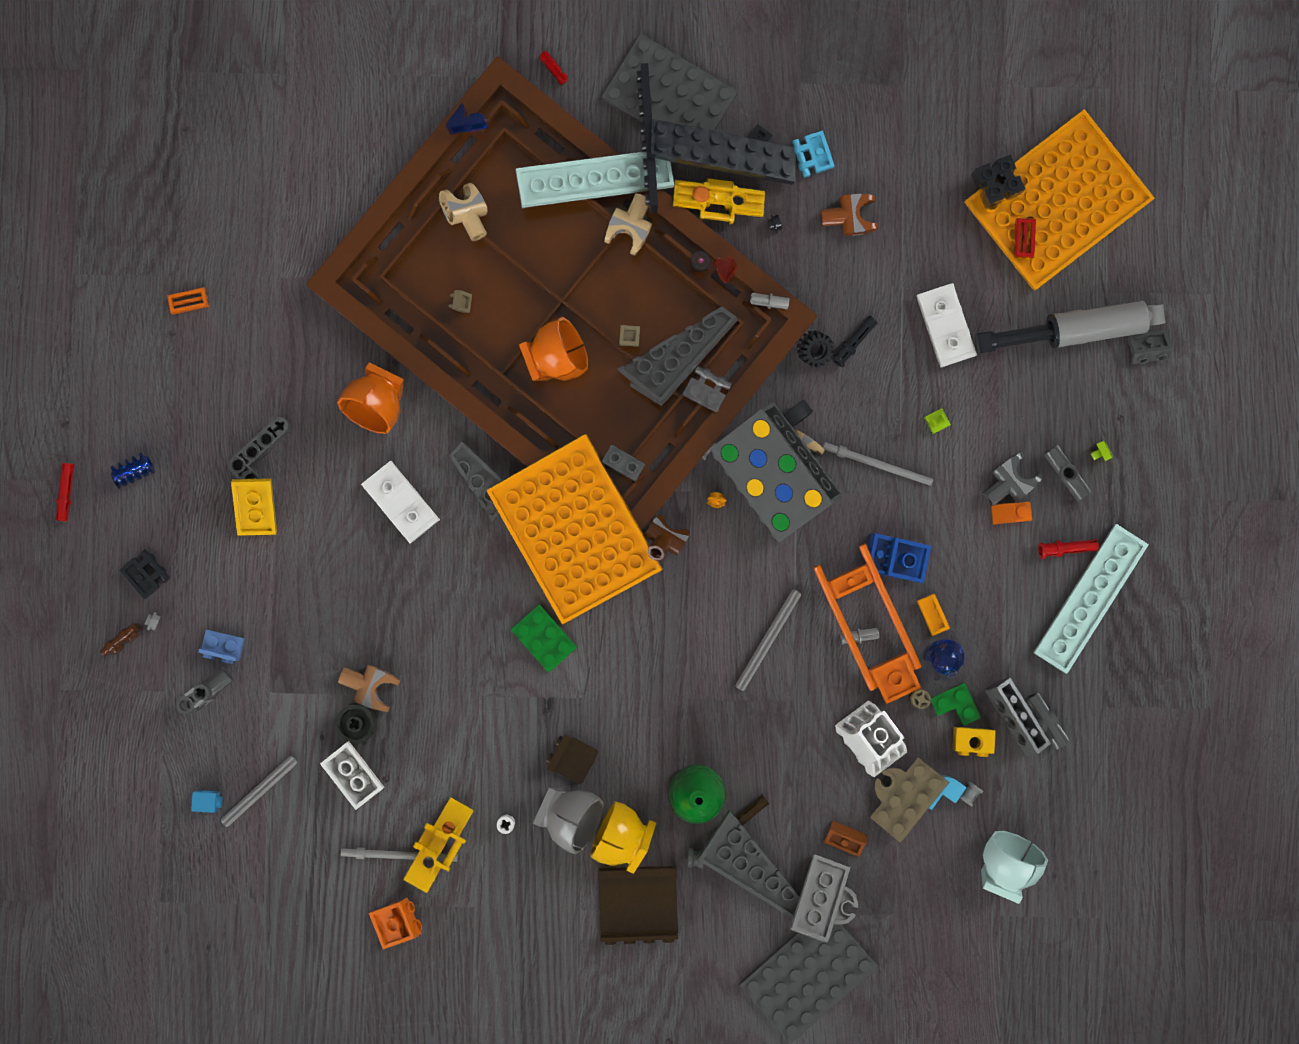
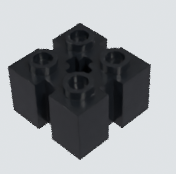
[971,154,1026,209]

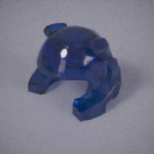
[924,639,964,678]

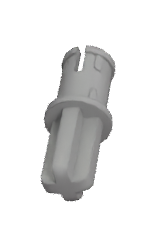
[750,293,789,310]
[840,628,879,645]

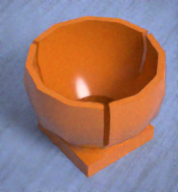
[519,317,588,381]
[337,362,404,434]

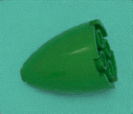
[668,764,726,824]

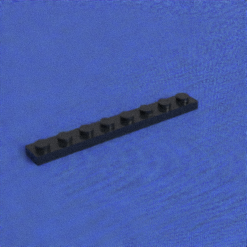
[637,63,658,213]

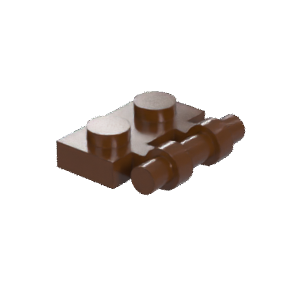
[100,623,142,656]

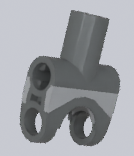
[983,452,1043,506]
[176,667,233,714]

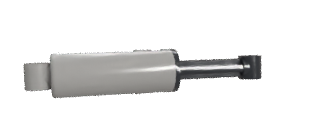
[974,301,1165,353]

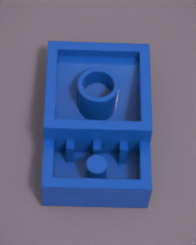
[864,533,931,583]

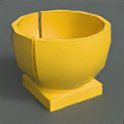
[590,801,656,874]

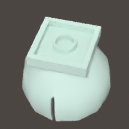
[981,831,1048,904]

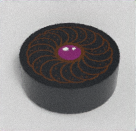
[691,251,710,272]

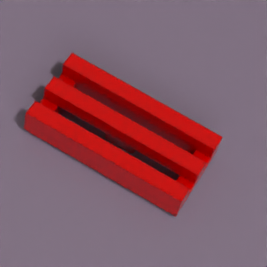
[1014,218,1036,258]

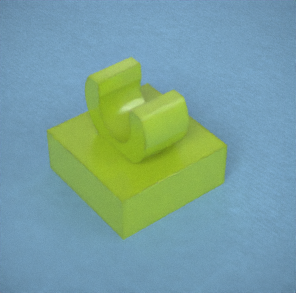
[924,408,951,434]
[1091,440,1113,461]

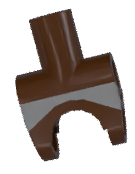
[644,513,690,561]

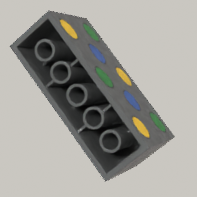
[710,402,843,542]

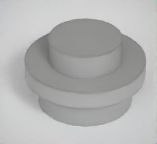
[144,612,161,631]

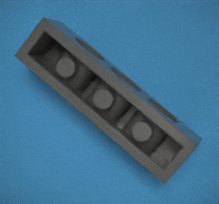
[985,678,1051,756]

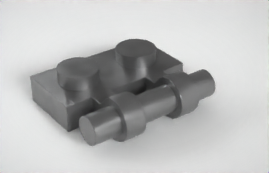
[683,366,732,413]

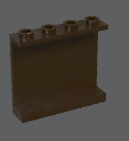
[598,866,678,945]

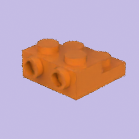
[369,897,422,949]

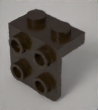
[545,733,598,784]

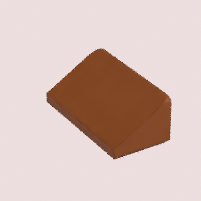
[823,821,867,857]

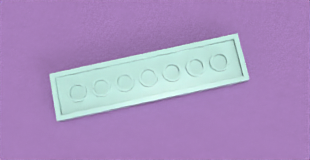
[516,152,674,208]
[1033,524,1149,674]

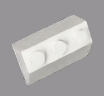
[320,741,385,810]

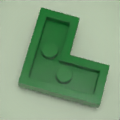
[931,682,981,726]

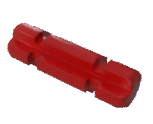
[539,51,568,85]

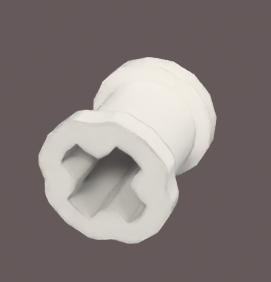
[497,814,515,834]

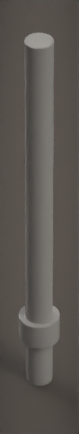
[823,442,933,486]
[341,847,458,862]

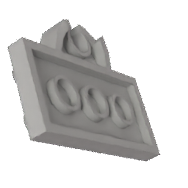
[790,854,858,943]

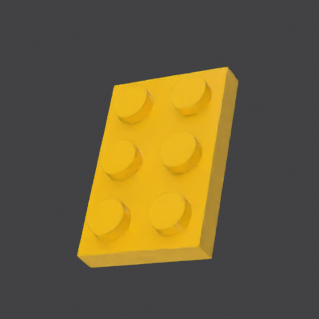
[231,478,277,535]

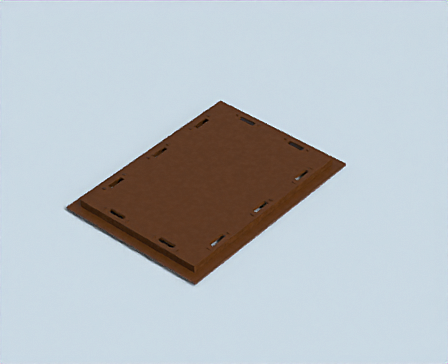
[307,57,817,531]

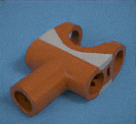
[820,194,879,236]

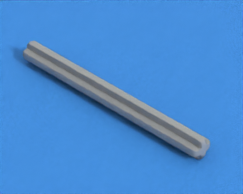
[735,589,801,691]

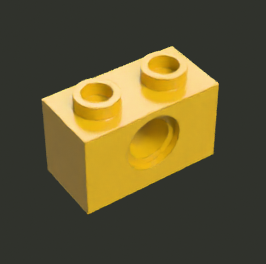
[952,727,996,757]

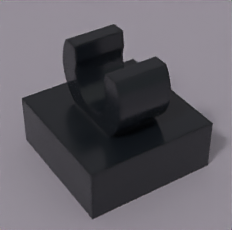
[747,124,773,142]

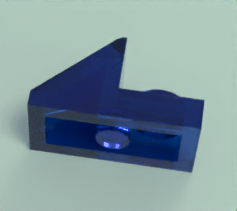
[446,103,488,134]

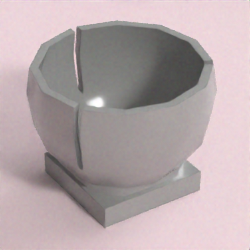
[533,787,604,854]

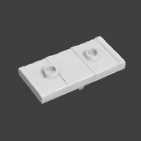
[916,283,977,368]
[361,461,440,544]

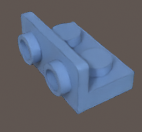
[198,630,245,664]

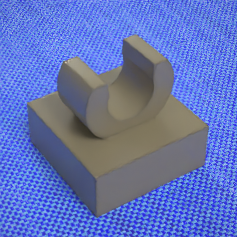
[448,290,472,313]
[619,325,640,347]

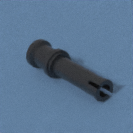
[830,315,878,368]

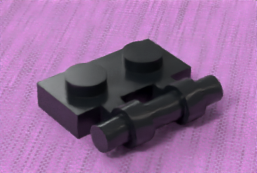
[119,549,170,599]

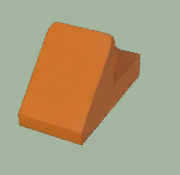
[991,502,1032,525]

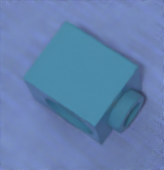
[191,790,223,813]

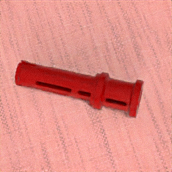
[1038,539,1099,559]

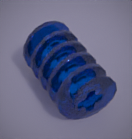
[111,453,155,489]

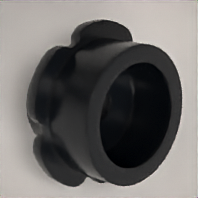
[768,215,783,233]

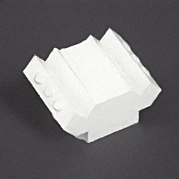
[835,700,907,777]

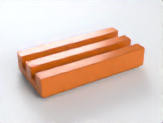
[167,287,210,315]

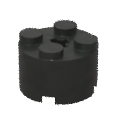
[335,704,377,744]

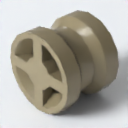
[909,689,931,709]

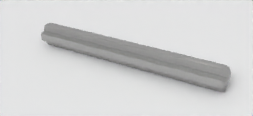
[221,756,298,827]

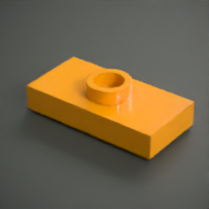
[916,593,950,636]

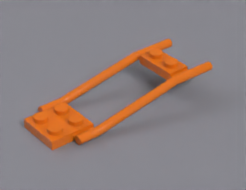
[813,543,922,704]

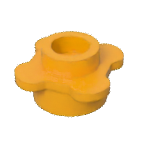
[707,492,726,508]

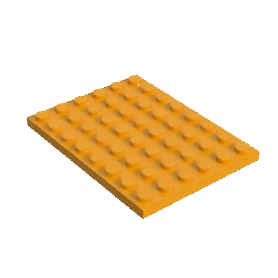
[964,109,1155,291]
[486,434,662,624]

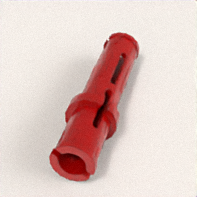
[55,463,75,522]

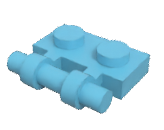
[792,131,835,178]

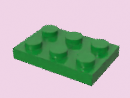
[511,604,578,673]

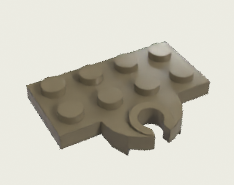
[870,757,950,843]

